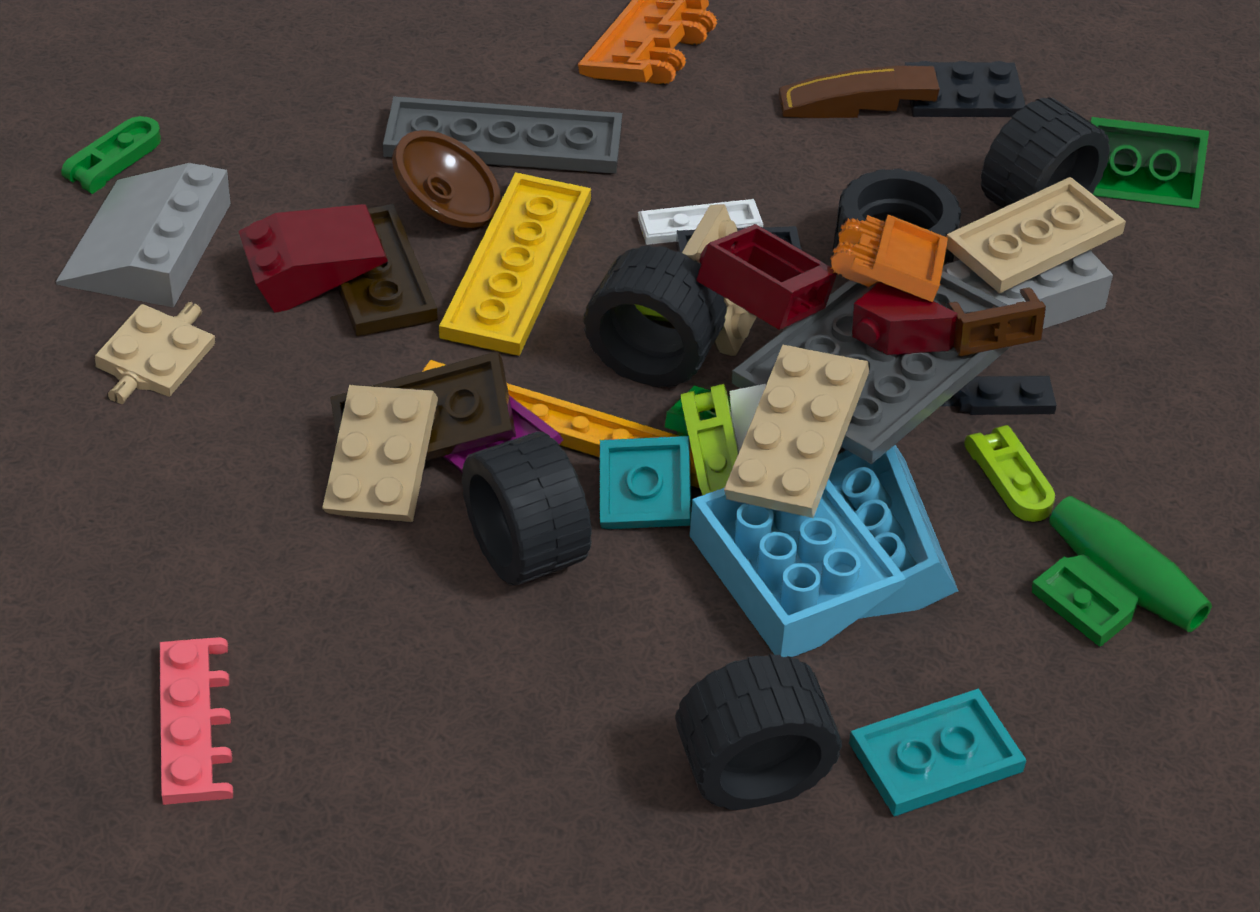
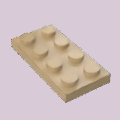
[946,177,1126,293]
[724,345,869,518]

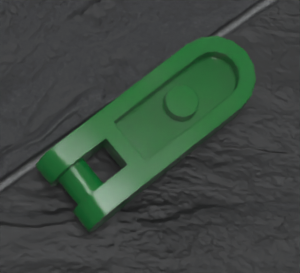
[61,116,161,194]

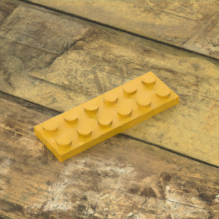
[439,172,591,356]

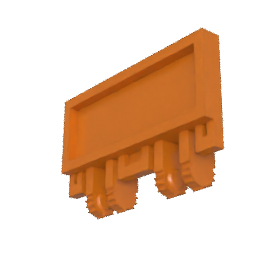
[831,215,948,302]

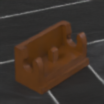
[946,287,1046,356]

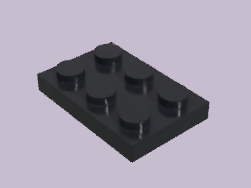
[904,61,1025,117]

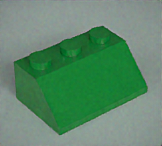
[1089,117,1209,208]

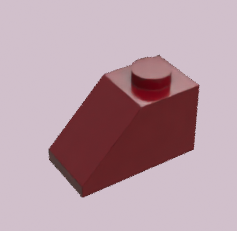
[852,282,957,355]

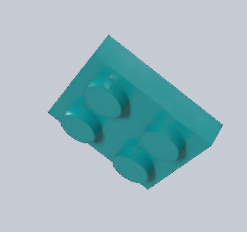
[600,436,691,529]

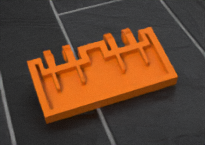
[578,0,717,84]

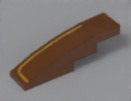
[779,66,940,118]

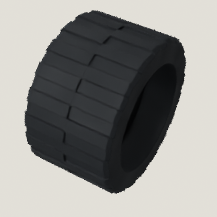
[981,97,1110,208]
[833,169,961,280]
[583,245,727,388]
[462,431,592,586]
[675,654,842,810]

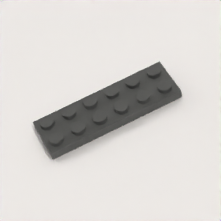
[383,96,622,173]

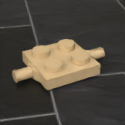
[95,302,215,405]

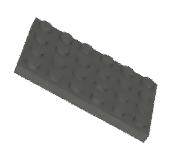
[732,271,1011,464]

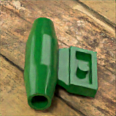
[1032,496,1212,647]

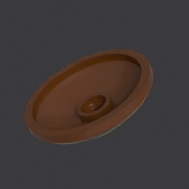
[392,130,501,228]

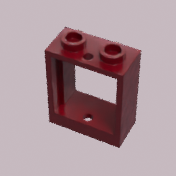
[696,224,837,330]

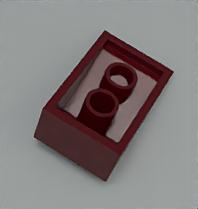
[238,204,388,313]

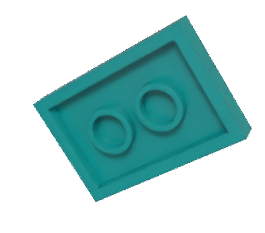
[849,688,1026,816]

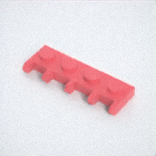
[160,637,233,805]

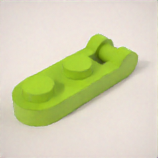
[681,384,739,495]
[964,425,1055,522]

